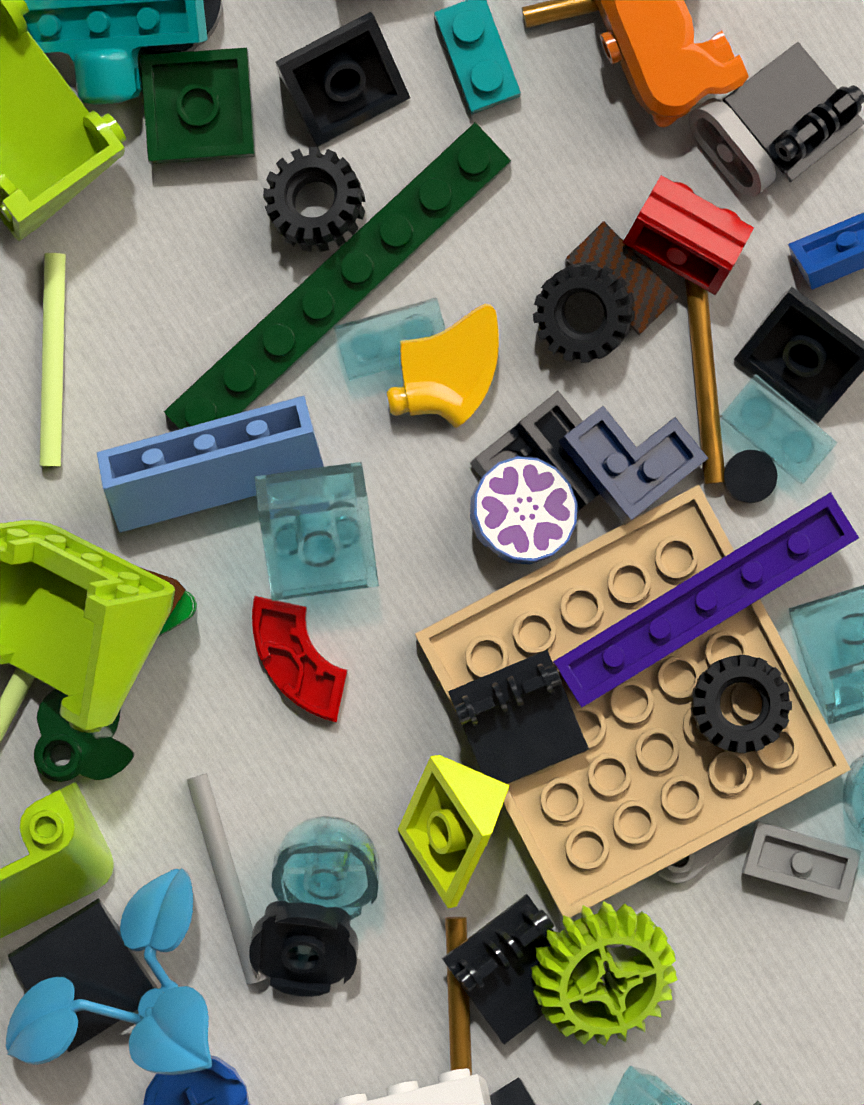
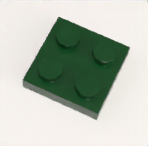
[141,47,256,164]

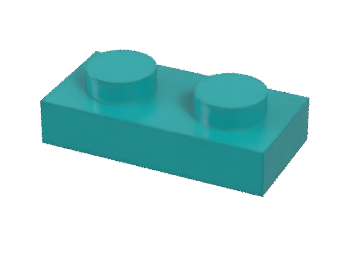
[434,0,521,115]

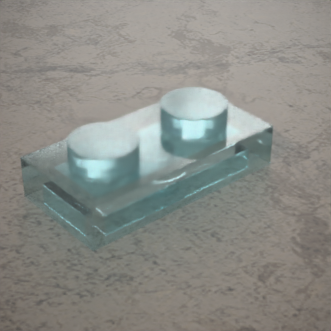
[334,297,446,381]
[720,374,838,484]

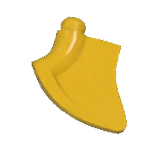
[386,303,499,428]

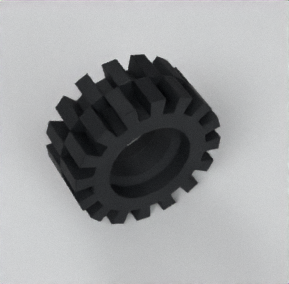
[263,147,365,252]
[533,262,635,363]
[691,655,792,753]

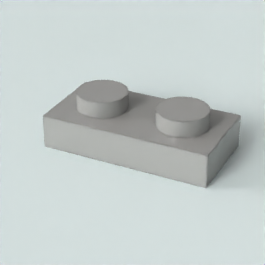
[741,820,862,903]

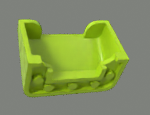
[0,0,127,241]
[0,520,175,733]
[0,782,114,939]

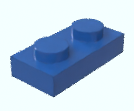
[788,212,864,290]

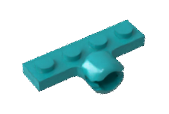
[23,0,208,105]

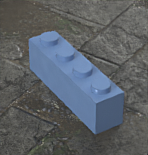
[97,396,326,533]

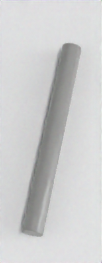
[187,773,268,984]

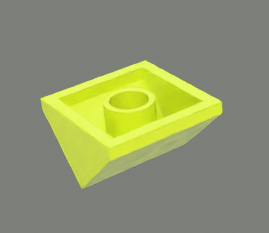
[397,755,510,909]

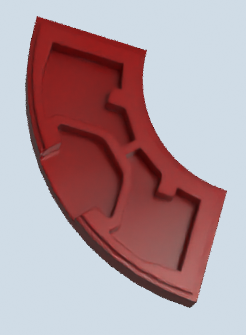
[252,596,348,722]

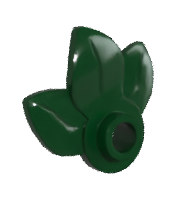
[34,689,135,782]

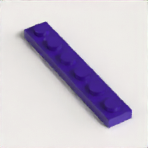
[553,492,859,708]

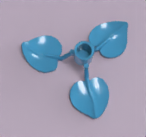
[6,868,212,1075]

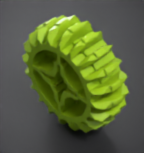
[531,901,678,1047]

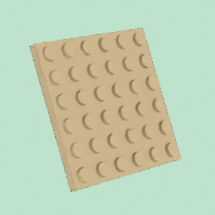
[415,485,851,918]

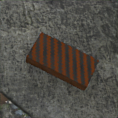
[565,221,678,335]

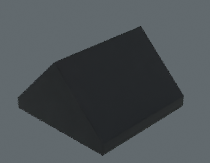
[275,12,411,147]
[734,287,864,423]

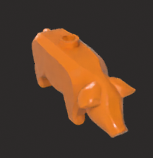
[595,0,749,128]

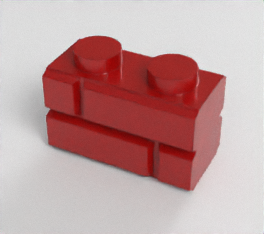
[623,175,754,295]

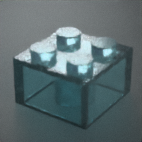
[254,462,379,601]

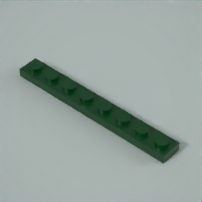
[164,122,511,429]

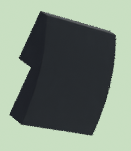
[470,391,599,512]
[8,898,158,1052]

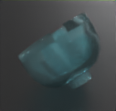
[271,816,380,920]

